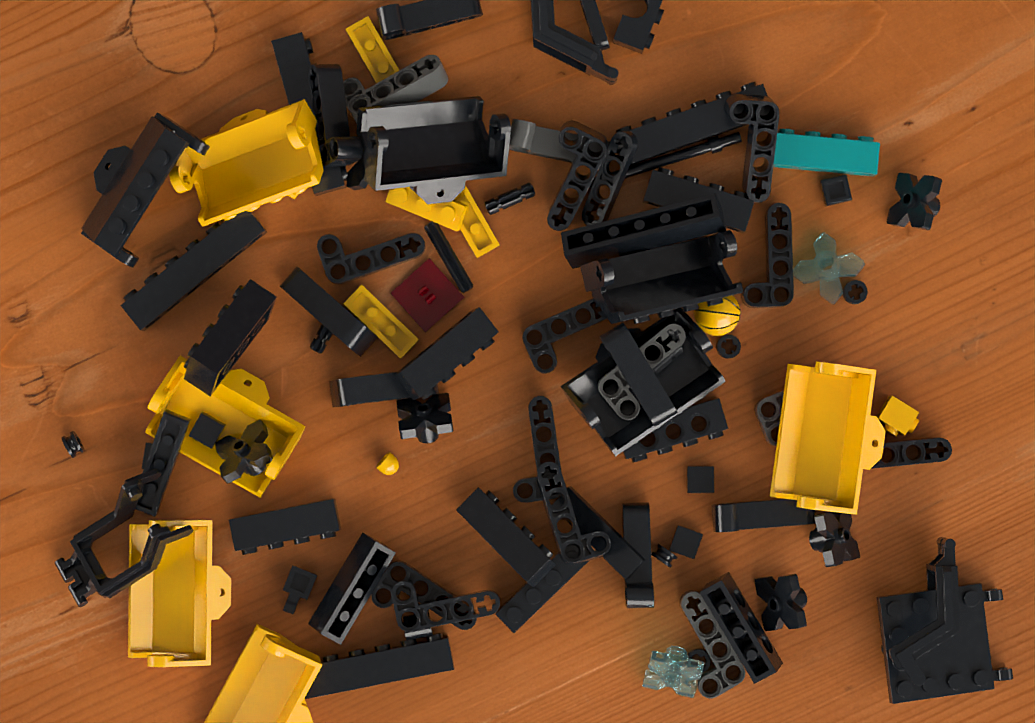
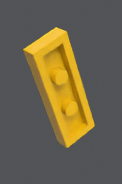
[385,187,468,231]
[343,285,419,359]

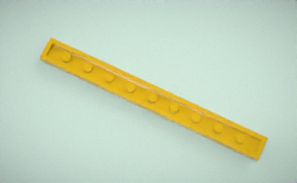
[345,16,500,258]

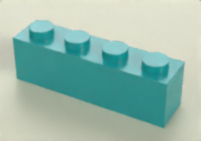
[773,129,880,177]

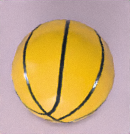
[694,295,741,336]

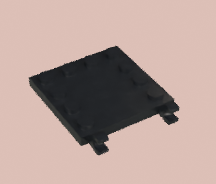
[876,583,1013,704]

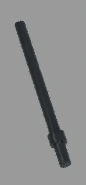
[590,132,742,189]

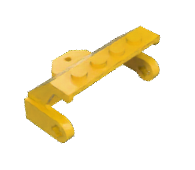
[169,99,324,227]
[145,355,306,498]
[770,361,885,515]
[128,519,231,667]
[204,624,322,723]

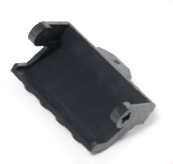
[356,96,511,204]
[81,112,210,268]
[580,230,744,324]
[561,308,726,457]

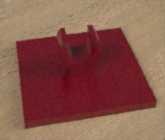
[390,258,465,333]

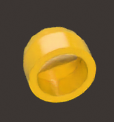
[376,452,399,475]

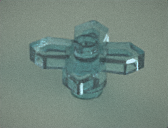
[793,232,865,305]
[642,646,704,698]

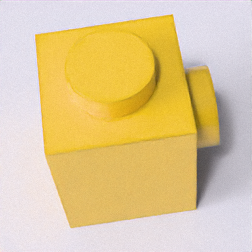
[877,396,919,437]

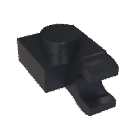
[283,565,318,614]

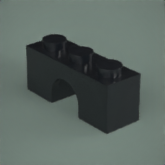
[612,0,664,54]

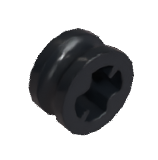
[843,280,868,304]
[716,335,741,359]
[61,431,85,458]
[651,543,678,568]
[686,649,711,673]

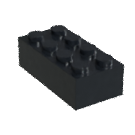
[184,279,277,396]

